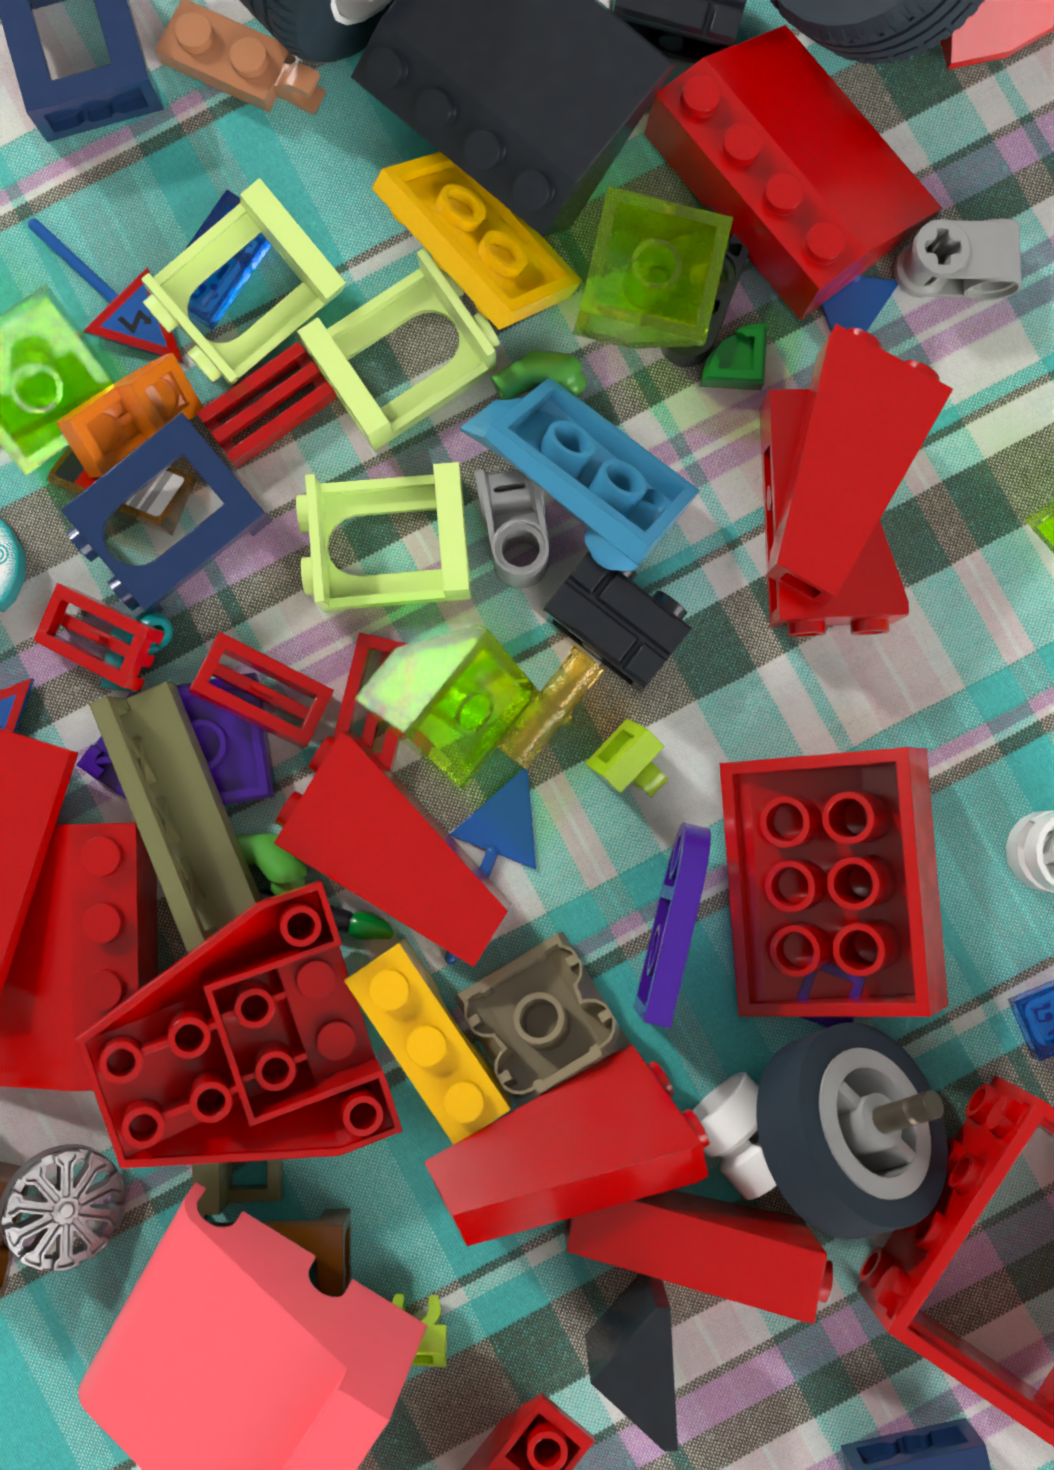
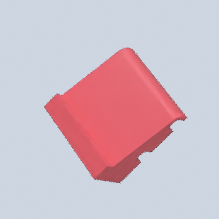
[78,1182,427,1470]

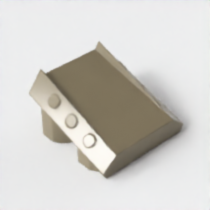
[455,932,631,1107]

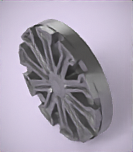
[0,1144,126,1271]

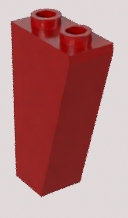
[766,324,953,607]
[759,389,909,637]
[273,732,512,967]
[424,1044,710,1246]
[564,1190,833,1324]

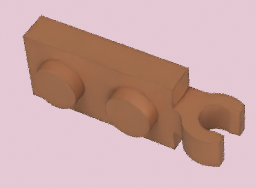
[155,0,326,115]

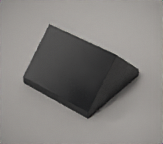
[585,1273,678,1452]

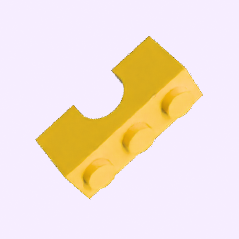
[344,938,511,1145]

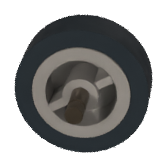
[756,1022,948,1239]

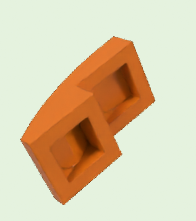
[55,353,203,478]

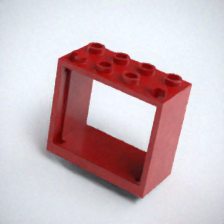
[856,1075,1054,1447]

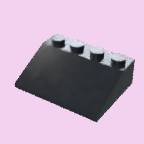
[351,0,676,237]

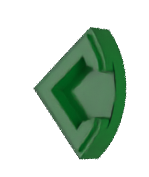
[700,323,767,390]

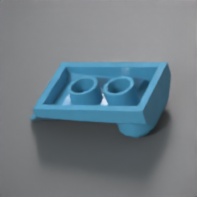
[460,377,700,571]

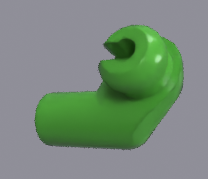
[490,350,587,400]
[236,833,307,895]

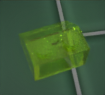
[572,186,733,349]
[0,284,115,475]

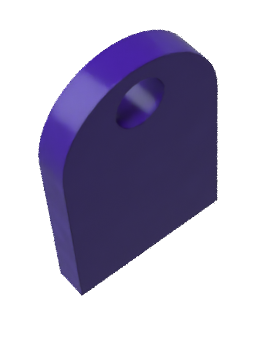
[633,822,711,1029]

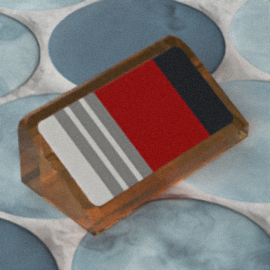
[46,445,196,536]

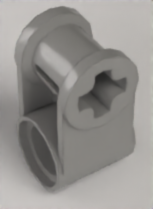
[893,218,1022,301]
[474,469,549,588]

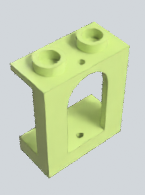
[141,178,346,387]
[297,247,499,452]
[296,462,472,611]

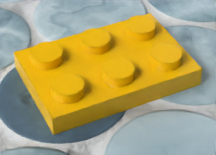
[371,152,582,330]

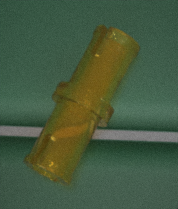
[496,646,606,770]

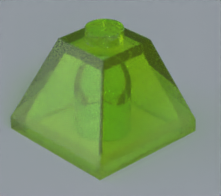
[354,624,540,790]

